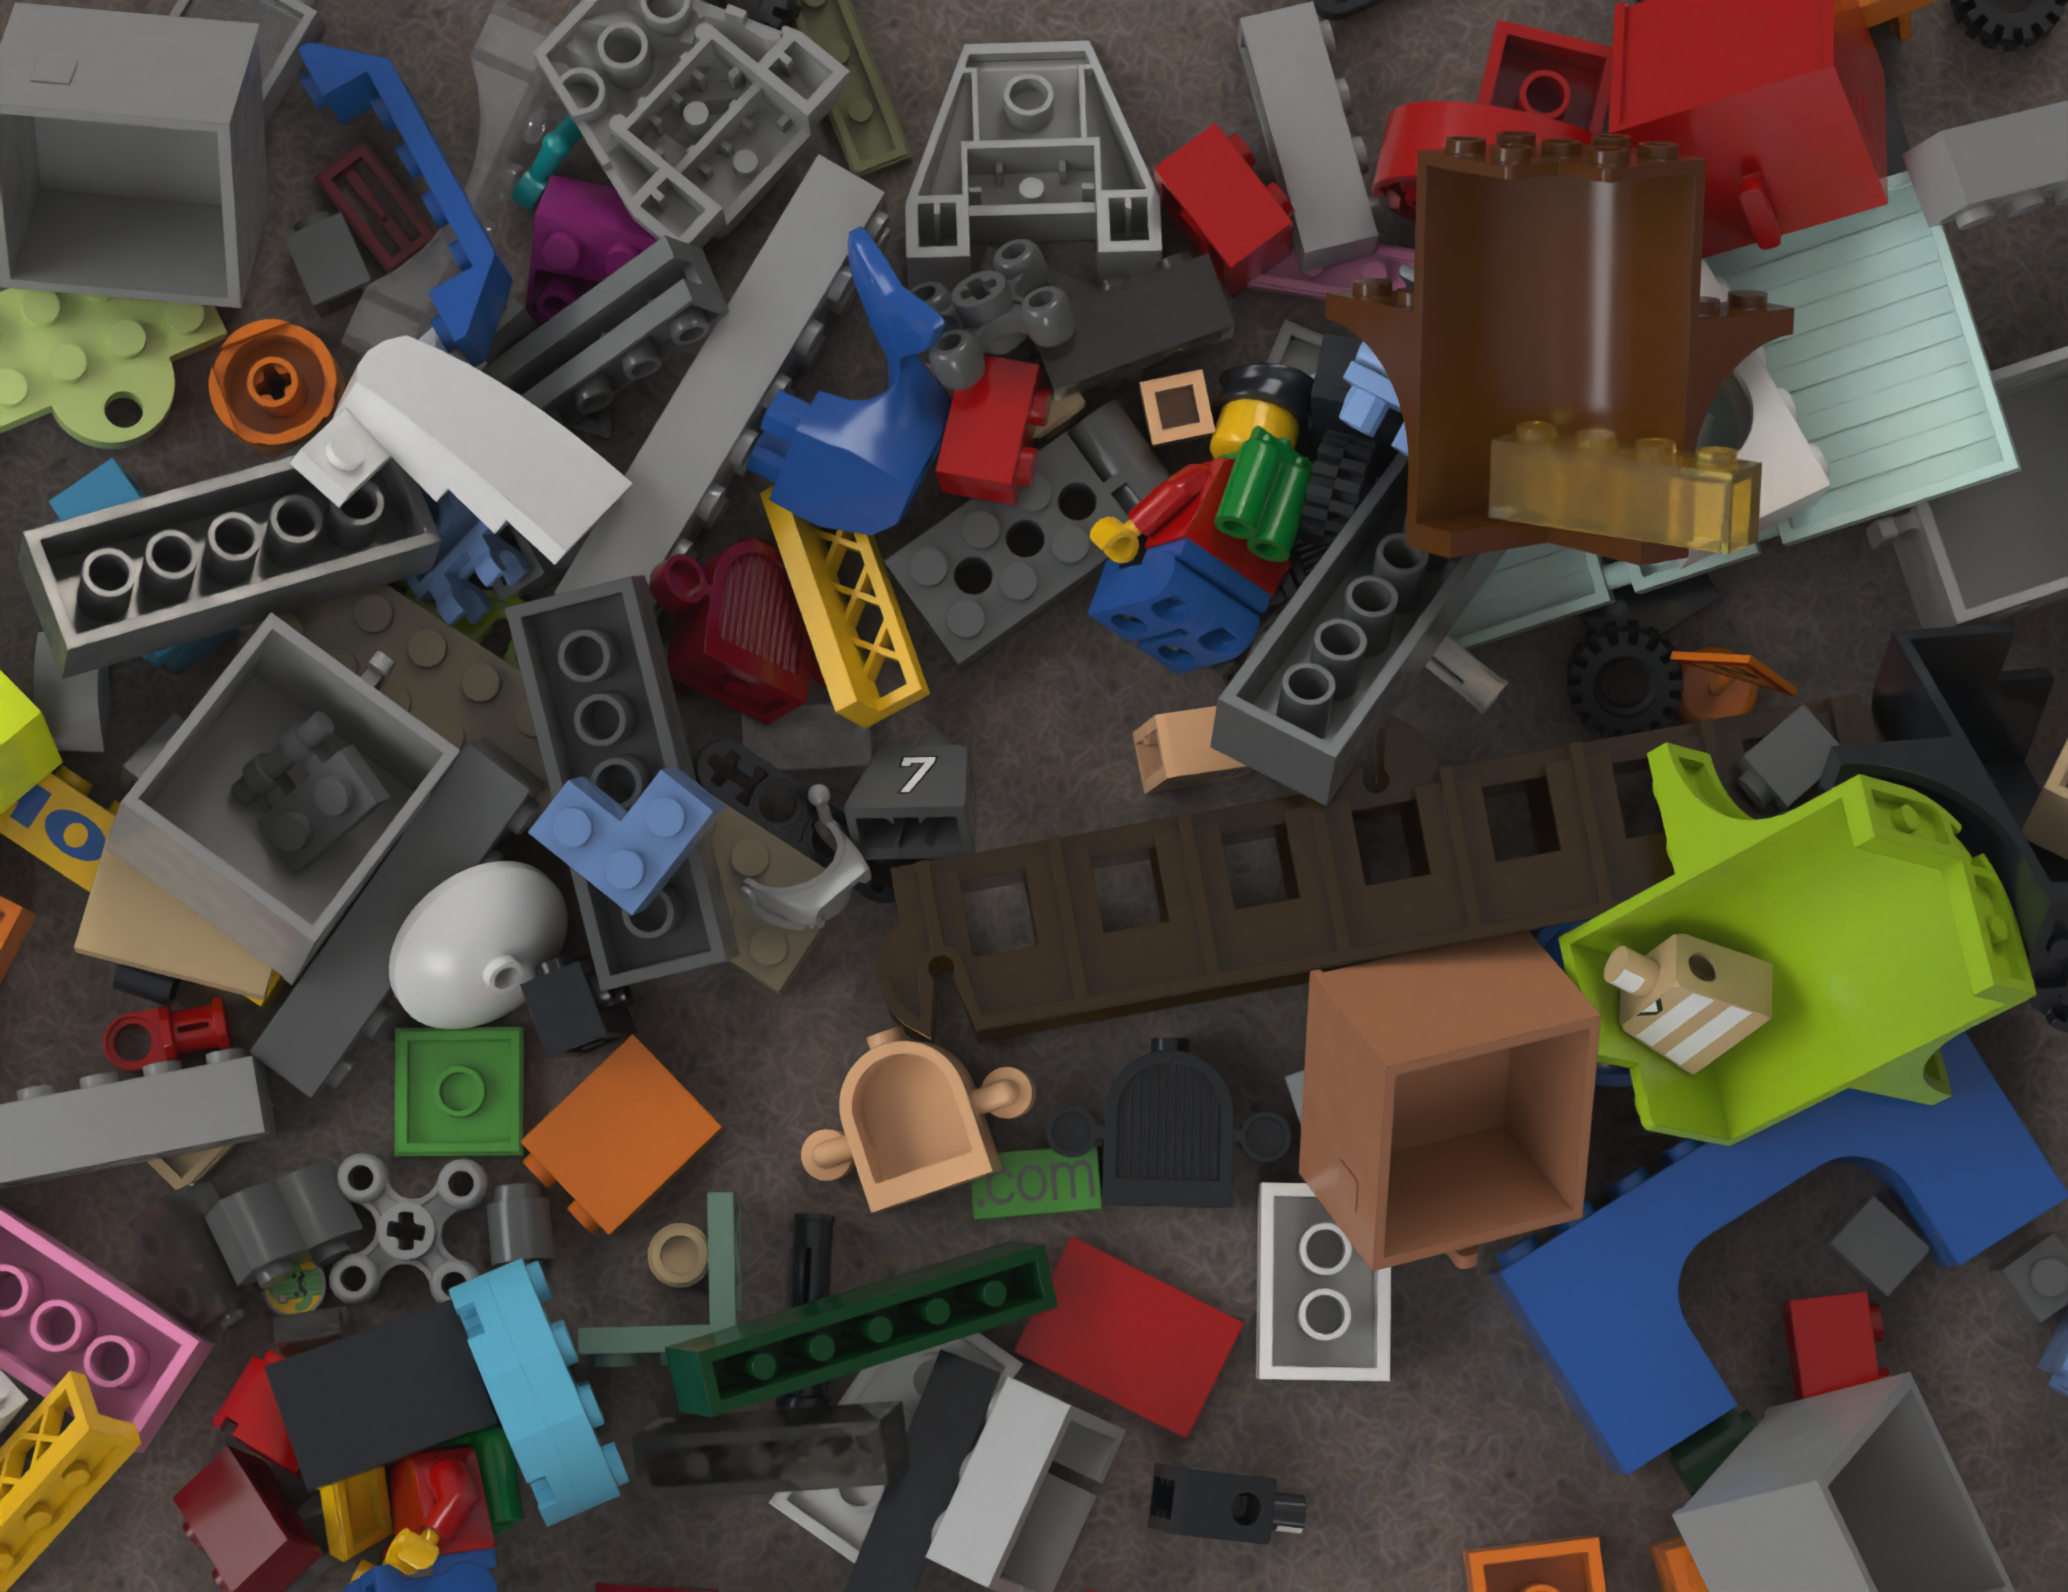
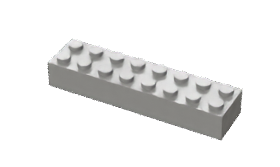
[554,154,892,624]

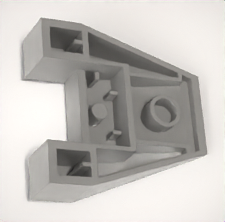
[905,40,1162,294]

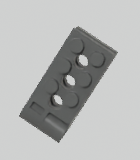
[884,400,1172,674]

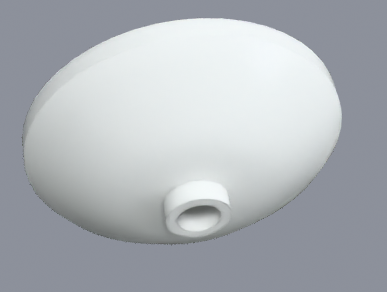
[389,861,568,1029]

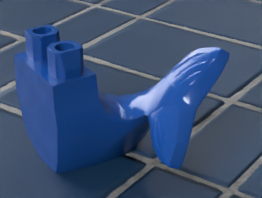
[746,226,952,535]

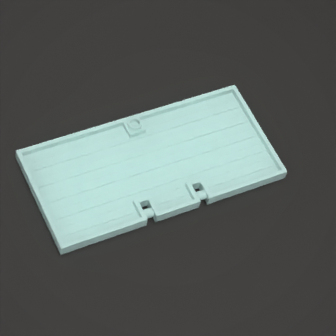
[1309,170,2022,650]

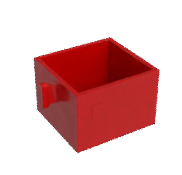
[1608,0,1888,259]

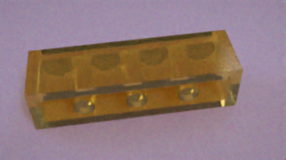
[1488,421,1762,554]

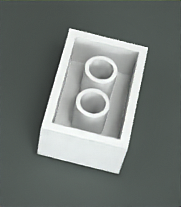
[1256,1182,1391,1381]

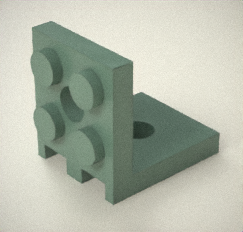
[578,1192,743,1367]

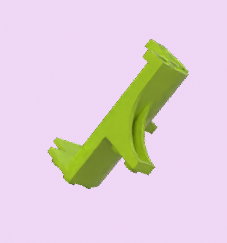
[1558,742,2037,1146]

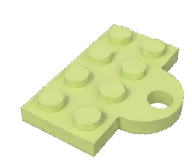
[0,288,227,449]

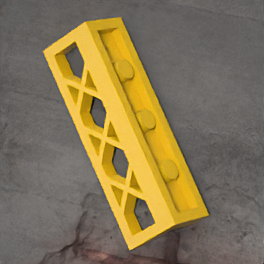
[760,486,930,729]
[0,1371,142,1592]

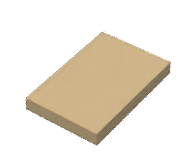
[74,825,274,1001]

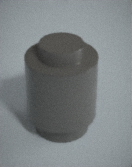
[486,1182,556,1274]

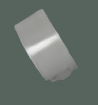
[33,632,113,752]

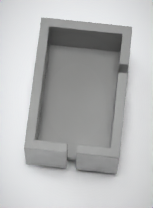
[925,1376,1126,1592]

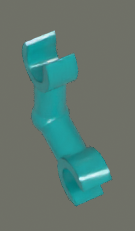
[511,113,583,213]

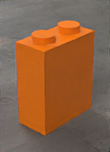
[520,1034,725,1236]

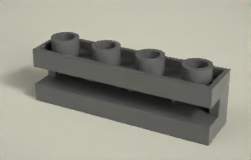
[482,235,729,429]

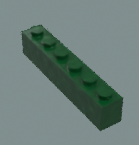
[665,1241,1058,1417]

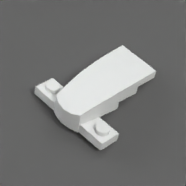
[290,327,633,565]

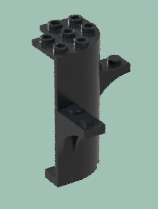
[1815,623,2068,1033]

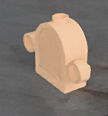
[801,1026,1036,1213]

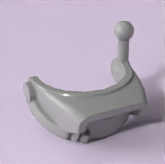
[739,784,871,931]

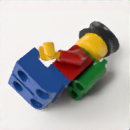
[1088,363,1314,675]
[343,1334,525,1592]

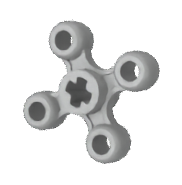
[329,1153,490,1305]

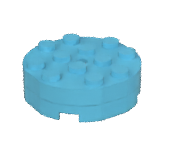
[448,1257,630,1527]

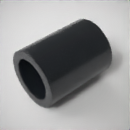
[113,964,182,1007]

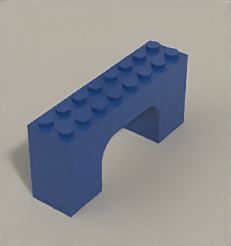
[1489,1031,2068,1475]

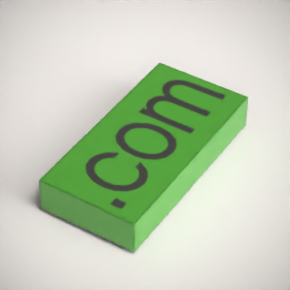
[971,1146,1102,1220]

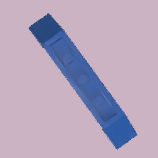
[297,42,513,367]

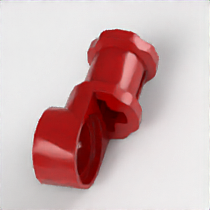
[103,995,233,1073]

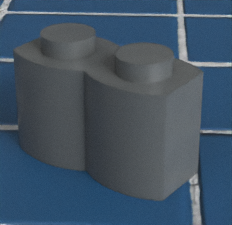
[205,1161,363,1289]

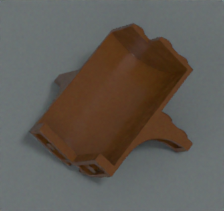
[1325,131,1794,566]

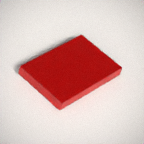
[1013,1236,1244,1439]

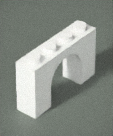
[1676,260,1831,569]

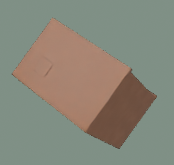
[1299,931,1601,1272]

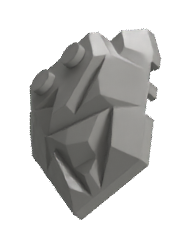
[533,0,851,248]

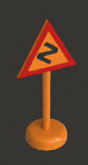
[1670,646,1798,725]

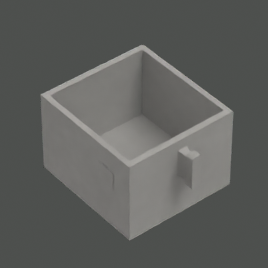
[0,2,270,308]
[1866,346,2068,629]
[104,613,461,985]
[1672,1372,2015,1592]

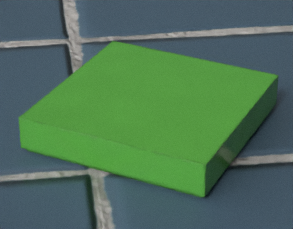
[395,1027,525,1157]

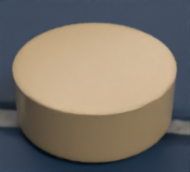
[648,1223,709,1288]

